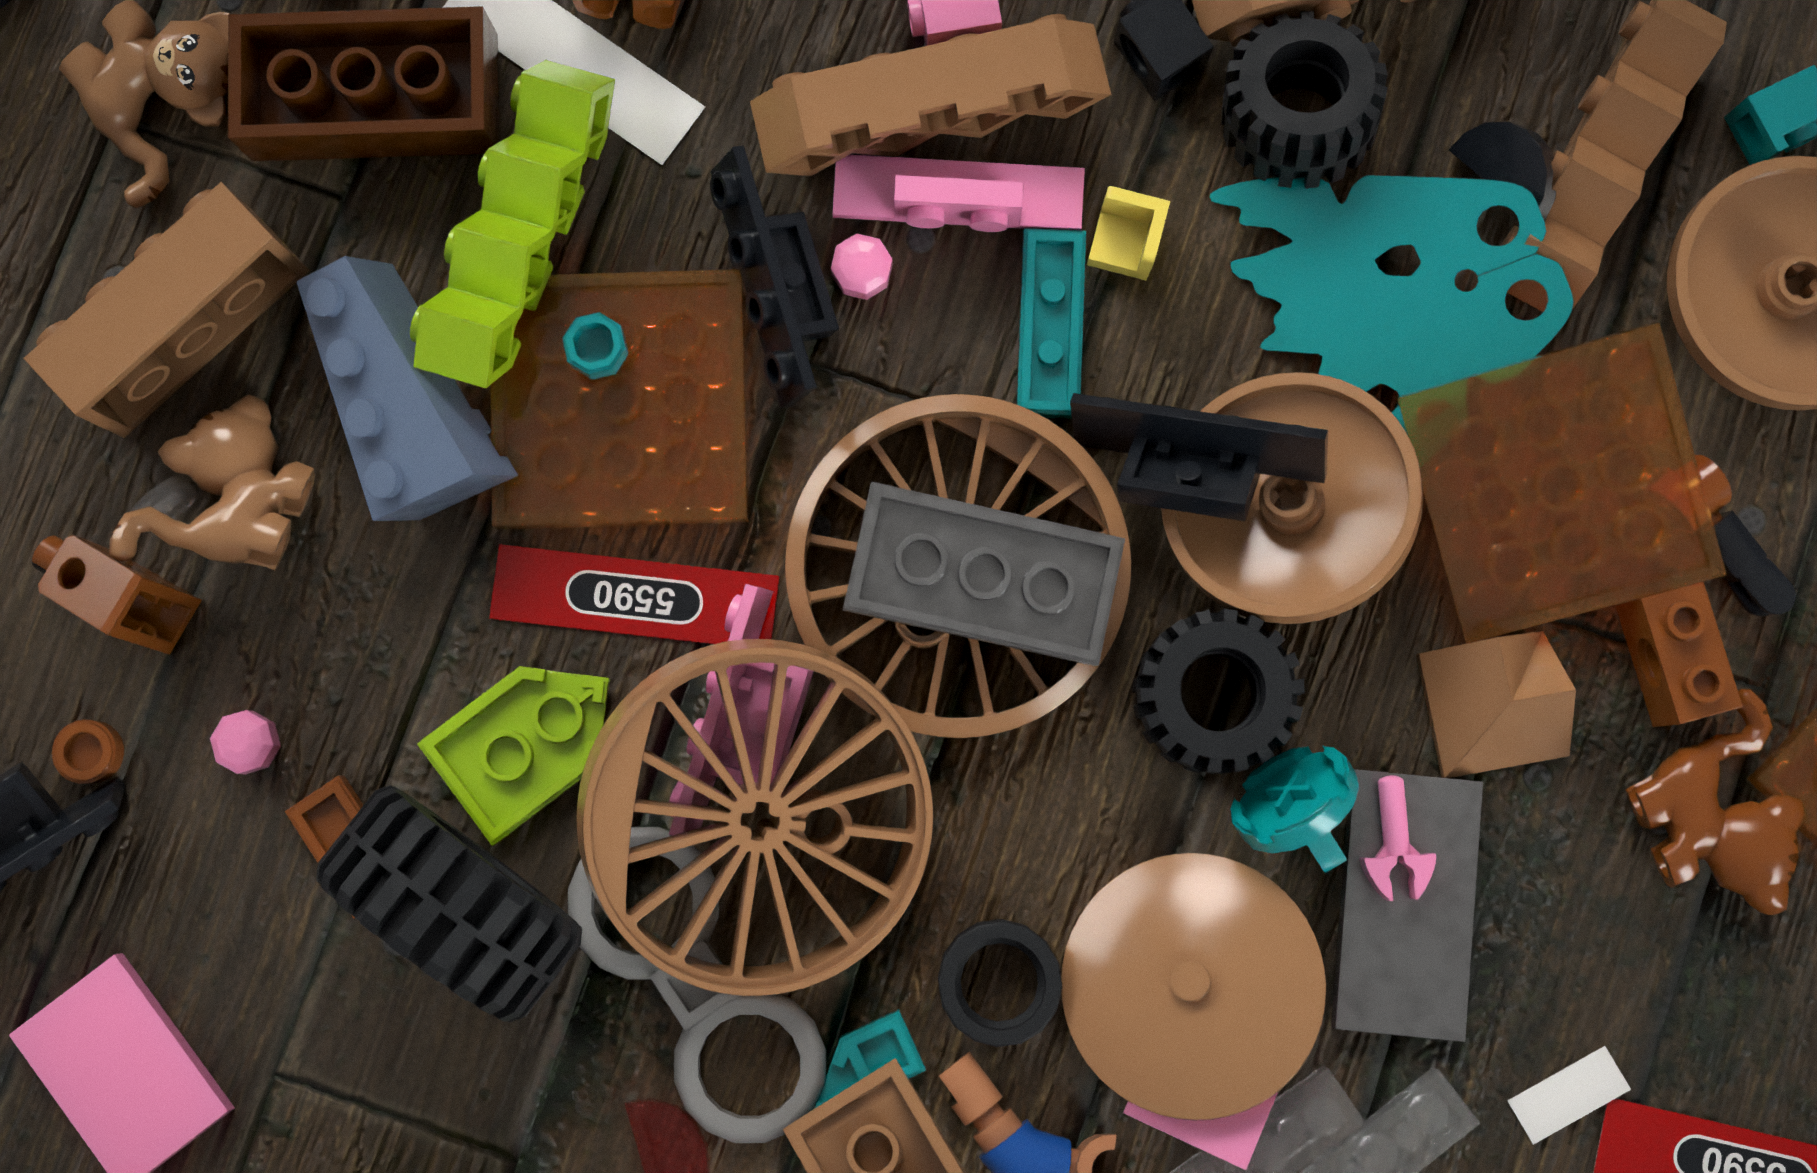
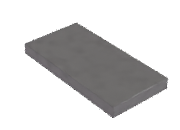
[843,482,1125,666]
[1331,769,1483,1042]

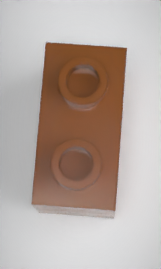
[1616,582,1743,727]

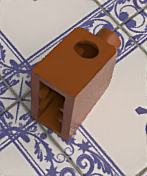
[32,534,202,655]

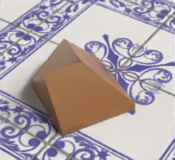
[1416,631,1576,778]

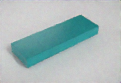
[1016,228,1086,419]

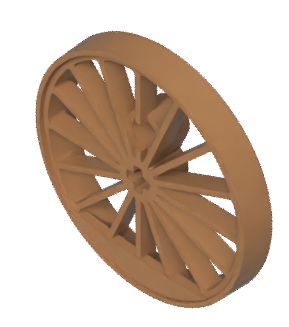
[785,394,1131,738]
[577,639,933,996]

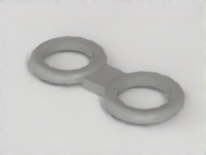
[568,827,826,1143]

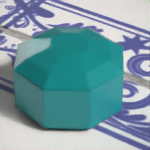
[562,312,629,380]

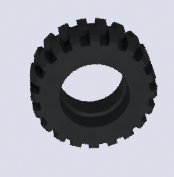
[316,785,582,1023]

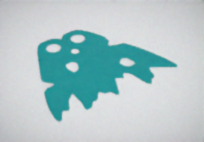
[1210,175,1574,467]

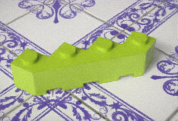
[410,60,615,388]

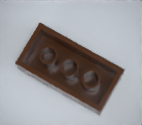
[228,6,499,161]

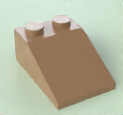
[783,1058,966,1173]

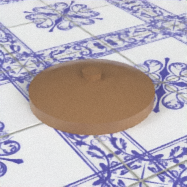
[1667,156,1817,410]
[1161,372,1423,624]
[1061,853,1326,1121]

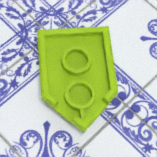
[417,666,610,846]

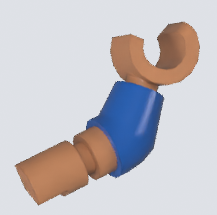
[939,1051,1117,1173]

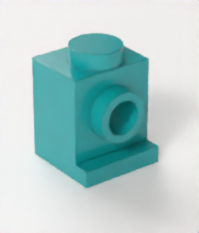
[1724,65,1817,165]

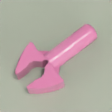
[1359,775,1436,901]

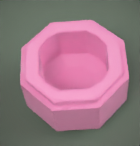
[831,233,893,300]
[210,710,281,774]

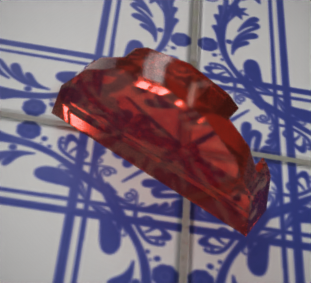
[625,1098,710,1173]

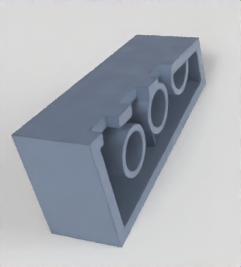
[296,256,518,521]

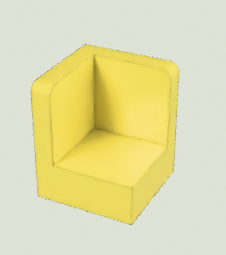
[1087,186,1170,281]

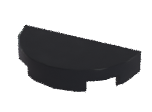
[1449,122,1556,222]

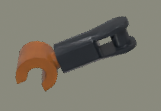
[1650,455,1796,616]

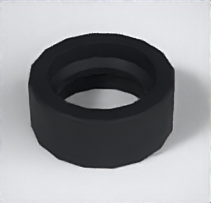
[938,919,1063,1047]

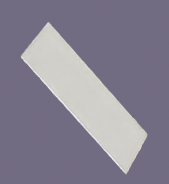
[1507,1046,1631,1145]

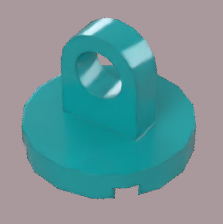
[1230,746,1359,873]

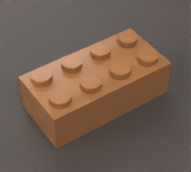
[23,182,310,438]

